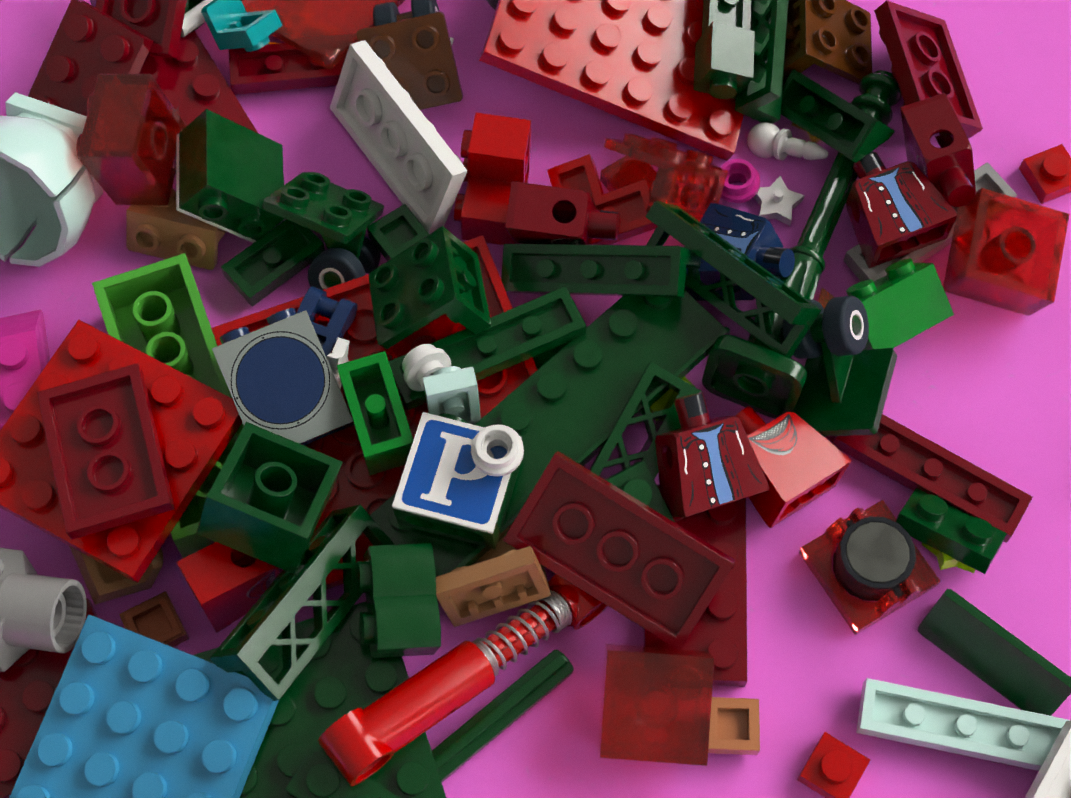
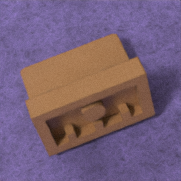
[436,537,551,627]

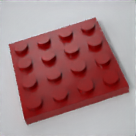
[0,319,242,583]

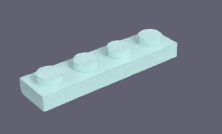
[856,678,1069,771]

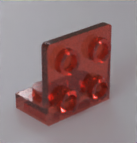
[604,133,728,221]

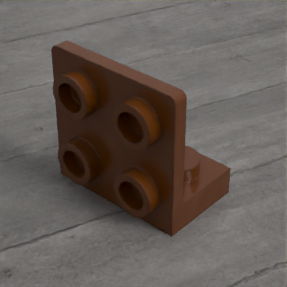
[783,0,873,85]

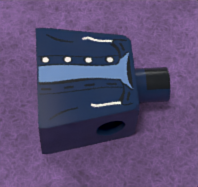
[685,203,795,301]

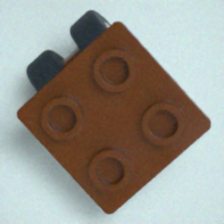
[356,0,463,110]

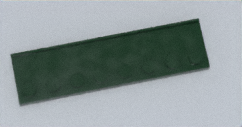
[370,291,730,577]

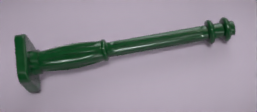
[702,70,902,419]

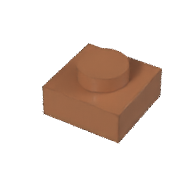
[705,697,760,755]

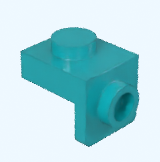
[201,0,283,52]

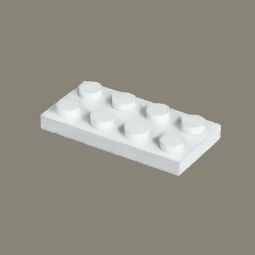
[330,40,467,234]

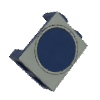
[212,308,354,446]

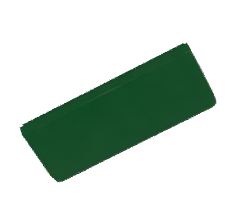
[781,69,895,163]
[918,588,1071,716]

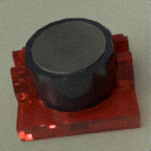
[799,500,940,635]

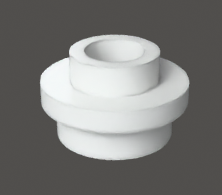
[402,344,451,391]
[471,425,524,477]

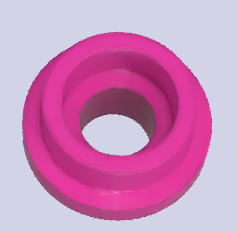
[715,159,760,203]

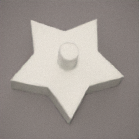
[754,176,805,226]
[326,338,350,389]

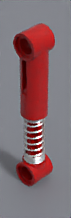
[318,574,608,786]

